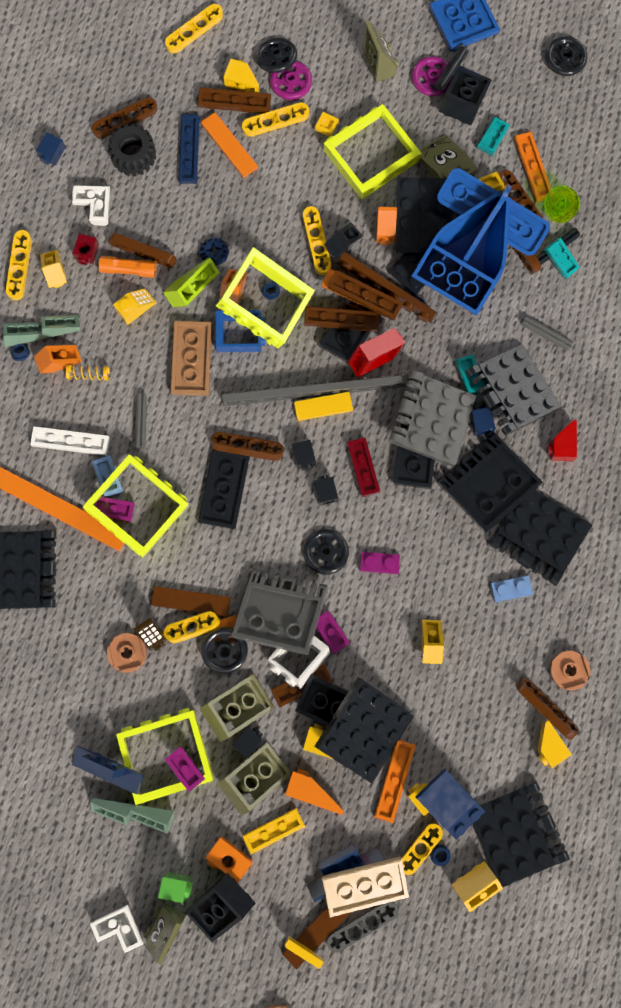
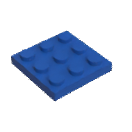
[429,0,500,52]

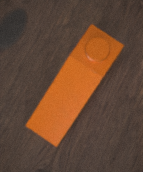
[285,769,344,815]

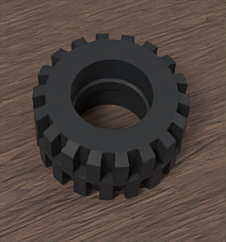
[108,124,156,176]

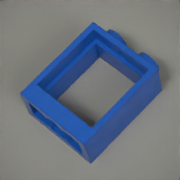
[216,310,265,352]

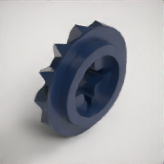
[199,237,229,266]

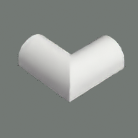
[72,185,110,226]
[90,904,144,953]

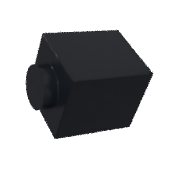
[292,439,316,471]
[314,475,339,506]
[232,727,264,758]

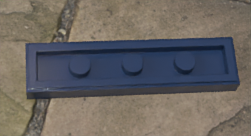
[179,114,200,184]

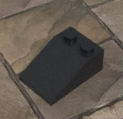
[438,66,492,125]
[295,674,349,726]
[185,872,256,942]

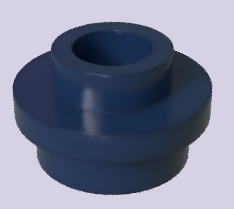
[262,282,280,300]
[11,344,30,361]
[430,845,451,866]

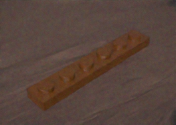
[339,252,437,323]

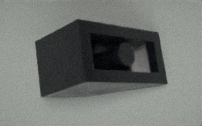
[324,222,363,258]

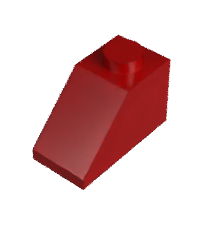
[547,420,577,461]

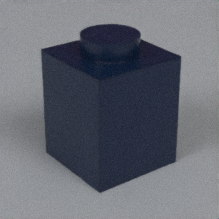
[36,132,66,166]
[470,406,496,436]

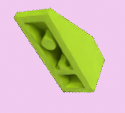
[163,258,219,307]

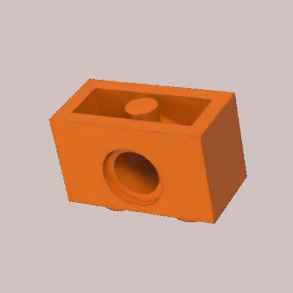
[206,836,253,883]

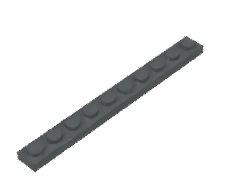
[222,373,409,406]

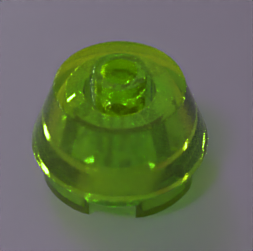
[544,185,580,223]

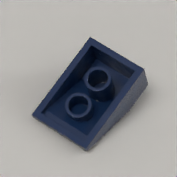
[415,768,485,840]

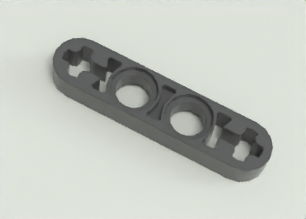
[327,902,398,953]

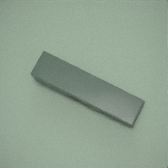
[3,315,80,347]
[90,798,174,834]

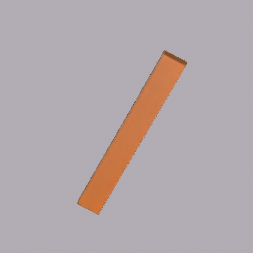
[0,467,129,552]

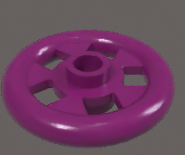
[411,56,454,96]
[270,61,312,100]

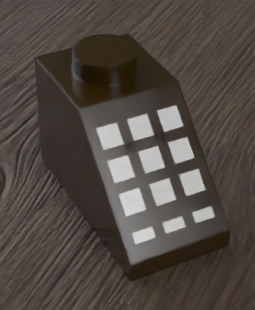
[133,618,167,651]

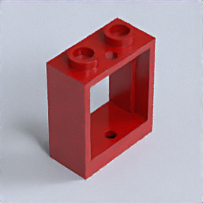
[348,328,405,377]

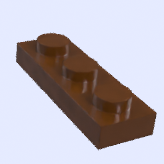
[271,664,333,708]

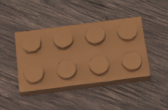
[171,321,212,396]

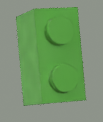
[158,872,193,903]

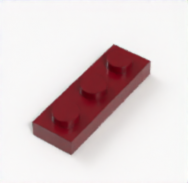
[347,437,380,497]

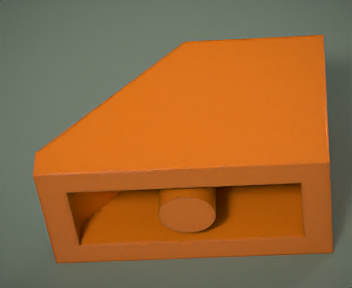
[376,207,397,245]
[220,268,247,304]
[34,345,82,373]

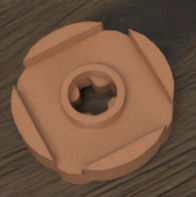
[107,633,147,673]
[550,651,591,690]

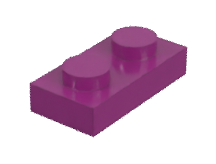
[95,497,135,522]
[360,552,400,575]
[316,611,350,654]
[165,746,205,792]

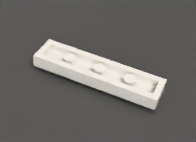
[30,427,110,456]

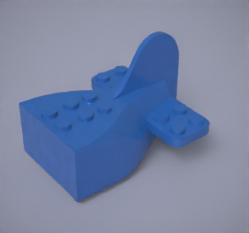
[411,168,550,315]

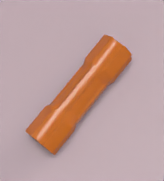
[99,255,157,278]

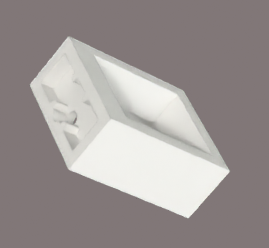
[268,636,330,689]

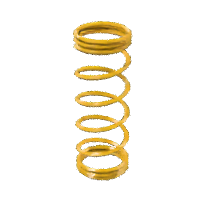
[66,365,110,381]

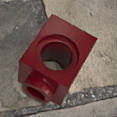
[73,234,99,265]

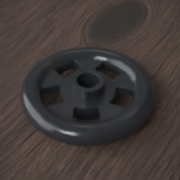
[545,36,588,76]
[255,38,298,73]
[303,529,349,575]
[201,627,248,674]

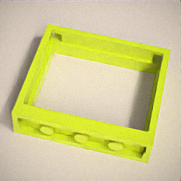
[324,104,421,200]
[216,247,315,348]
[83,454,188,559]
[116,708,215,805]

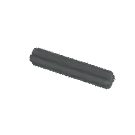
[521,316,573,351]
[135,393,147,449]

